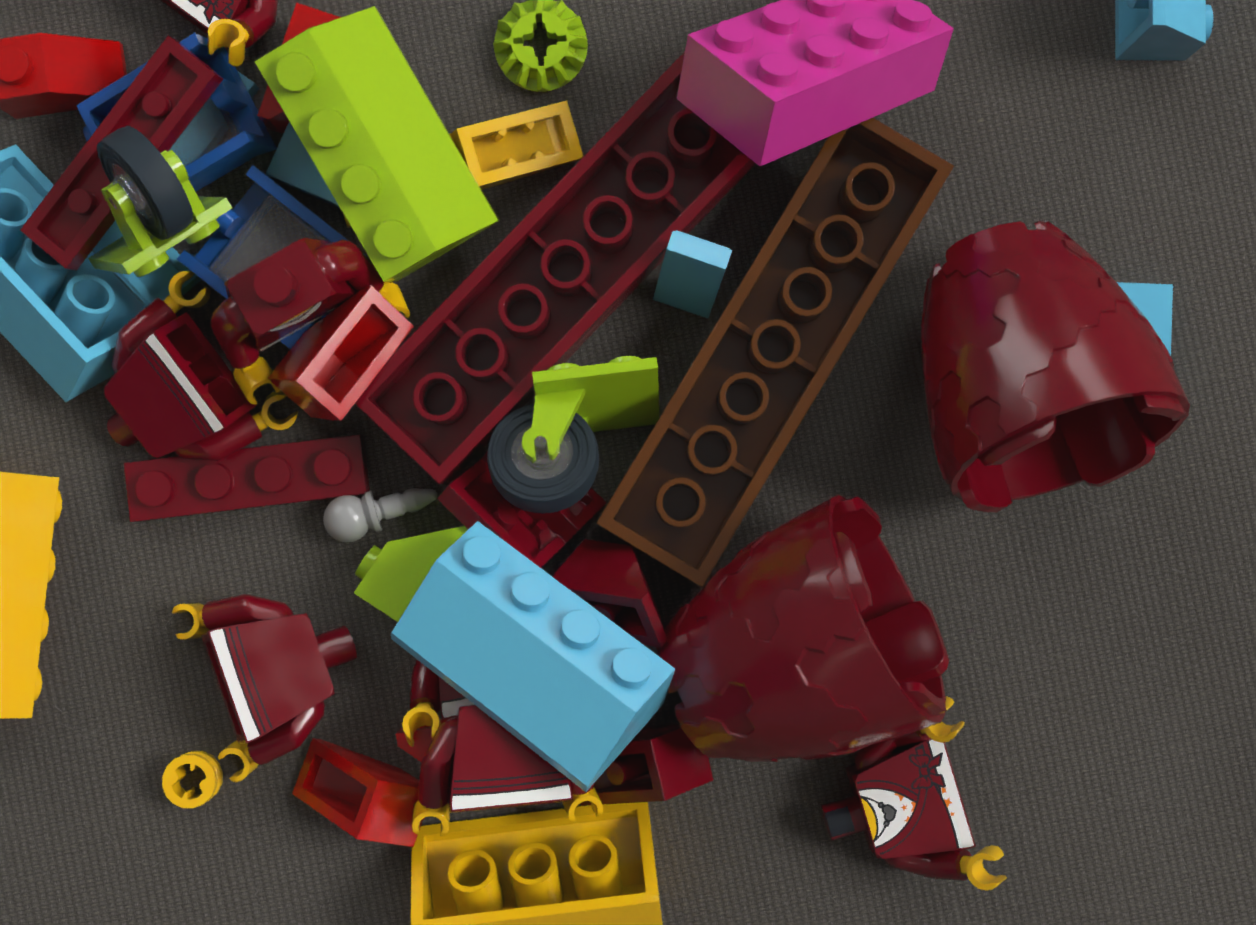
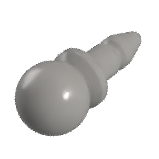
[323,488,438,543]

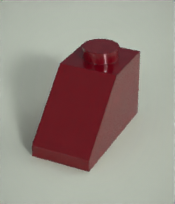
[552,539,668,648]
[581,723,714,806]

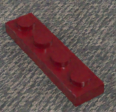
[20,35,223,271]
[124,435,370,522]

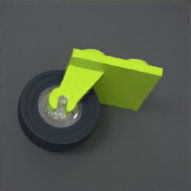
[88,126,232,277]
[487,356,659,513]

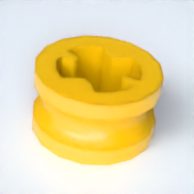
[162,751,223,808]

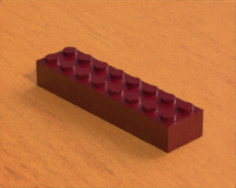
[355,52,756,485]

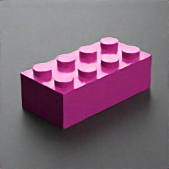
[677,0,954,166]

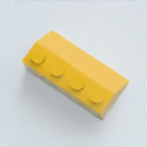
[0,471,62,719]
[411,802,663,925]

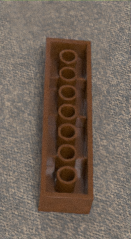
[596,118,954,587]

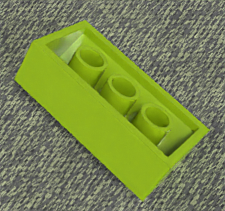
[254,6,499,282]

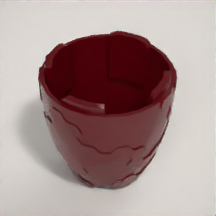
[921,221,1190,513]
[656,495,949,762]

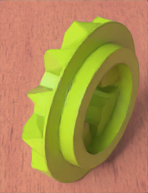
[493,0,588,92]

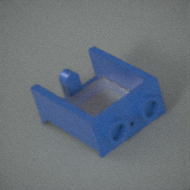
[76,33,277,192]
[177,165,373,349]

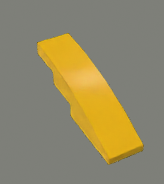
[343,101,584,228]

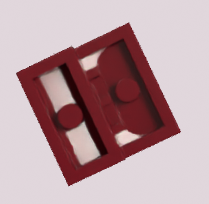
[437,439,606,568]

